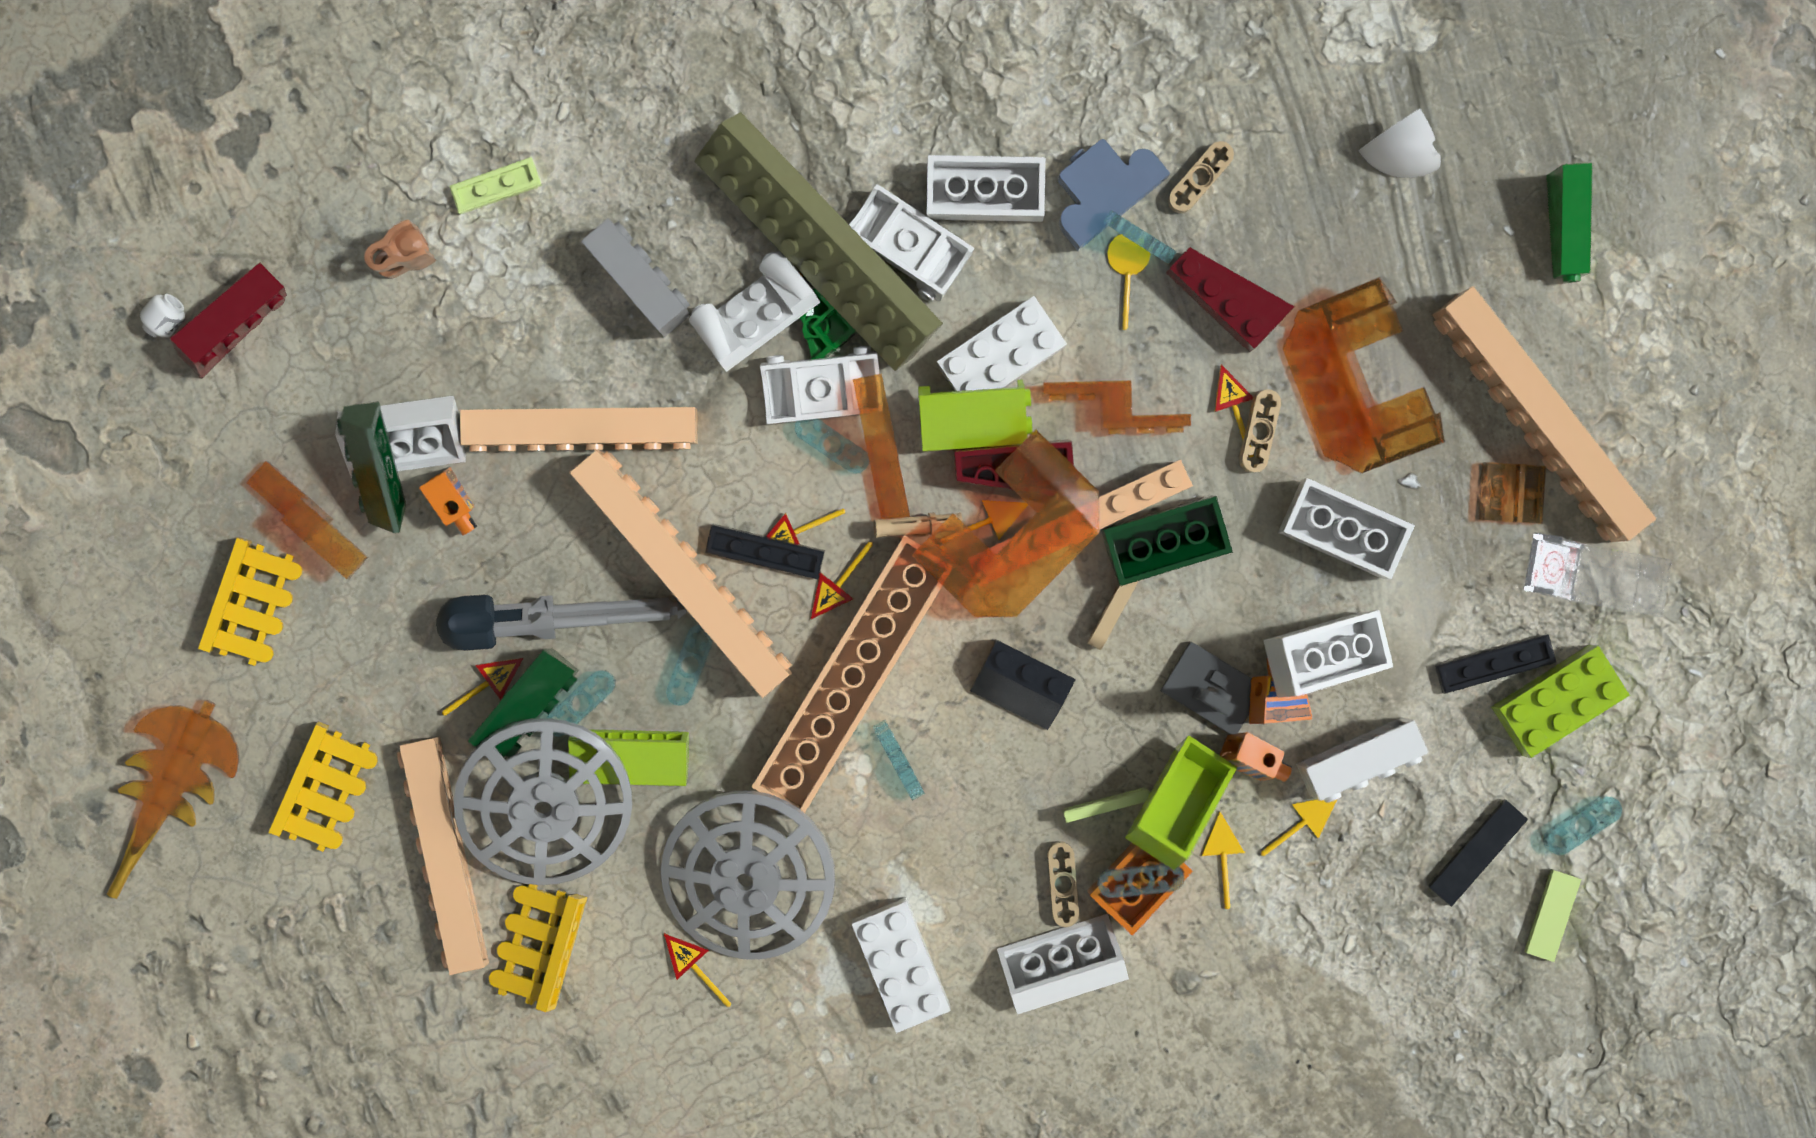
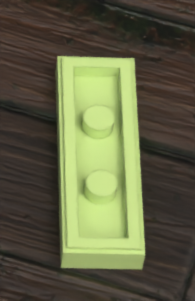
[449,157,542,215]
[1062,787,1150,823]
[1524,869,1582,962]

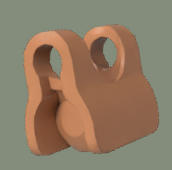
[364,220,436,278]

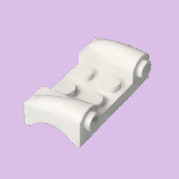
[849,184,974,302]
[689,252,820,372]
[760,346,883,424]

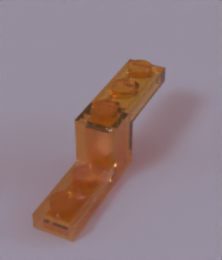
[853,374,910,519]
[1042,380,1191,435]
[247,461,369,579]

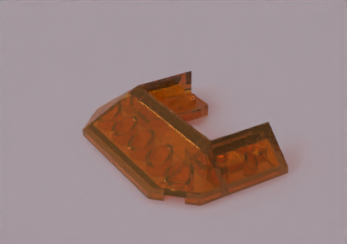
[1282,277,1445,473]
[912,429,1099,617]

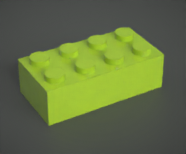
[1491,645,1630,758]
[1125,735,1238,871]

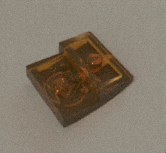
[1479,462,1546,524]

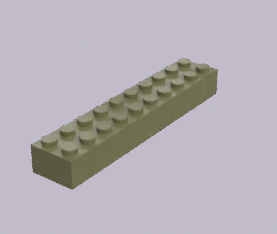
[694,112,943,371]

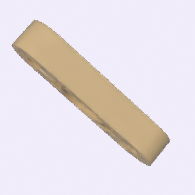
[1168,141,1234,213]
[1239,389,1281,473]
[1087,581,1138,650]
[1047,841,1079,927]

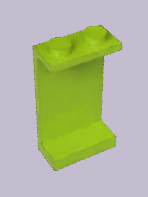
[918,379,1033,451]

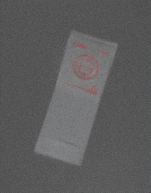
[1523,532,1673,617]

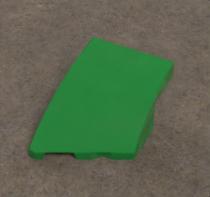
[800,288,858,359]

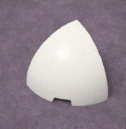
[1359,109,1441,178]

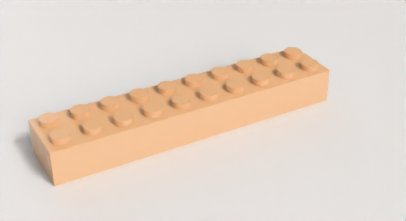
[1432,286,1657,542]
[570,450,792,698]
[752,535,955,813]

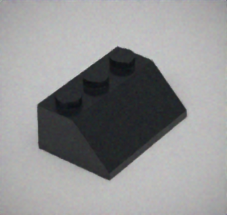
[970,640,1076,730]

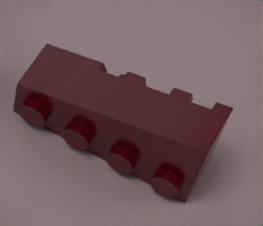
[1166,247,1295,353]
[170,262,287,379]
[953,439,1076,500]

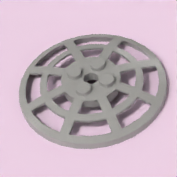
[454,718,632,885]
[661,791,836,959]

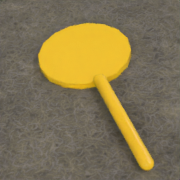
[1107,232,1151,330]

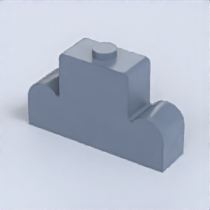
[1058,139,1170,251]

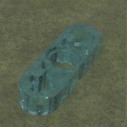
[1103,210,1177,264]
[795,419,869,474]
[666,625,714,706]
[547,670,616,736]
[872,720,925,801]
[1543,796,1622,855]
[1097,864,1184,898]

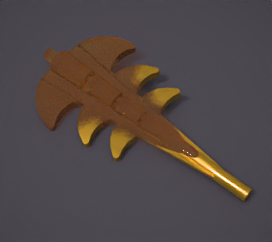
[107,700,239,899]

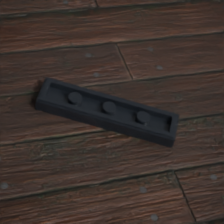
[705,523,825,579]
[1435,634,1557,694]
[1428,799,1528,907]

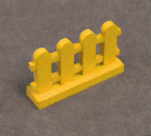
[198,537,303,666]
[268,721,378,852]
[489,884,587,1012]

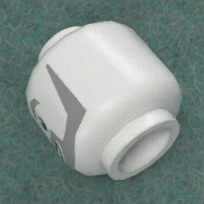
[140,294,185,337]

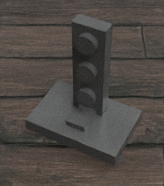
[1160,641,1252,734]

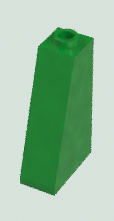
[1546,163,1592,283]

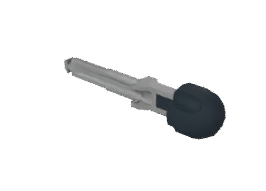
[436,594,686,651]

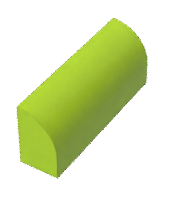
[568,729,689,786]

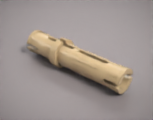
[873,512,963,538]

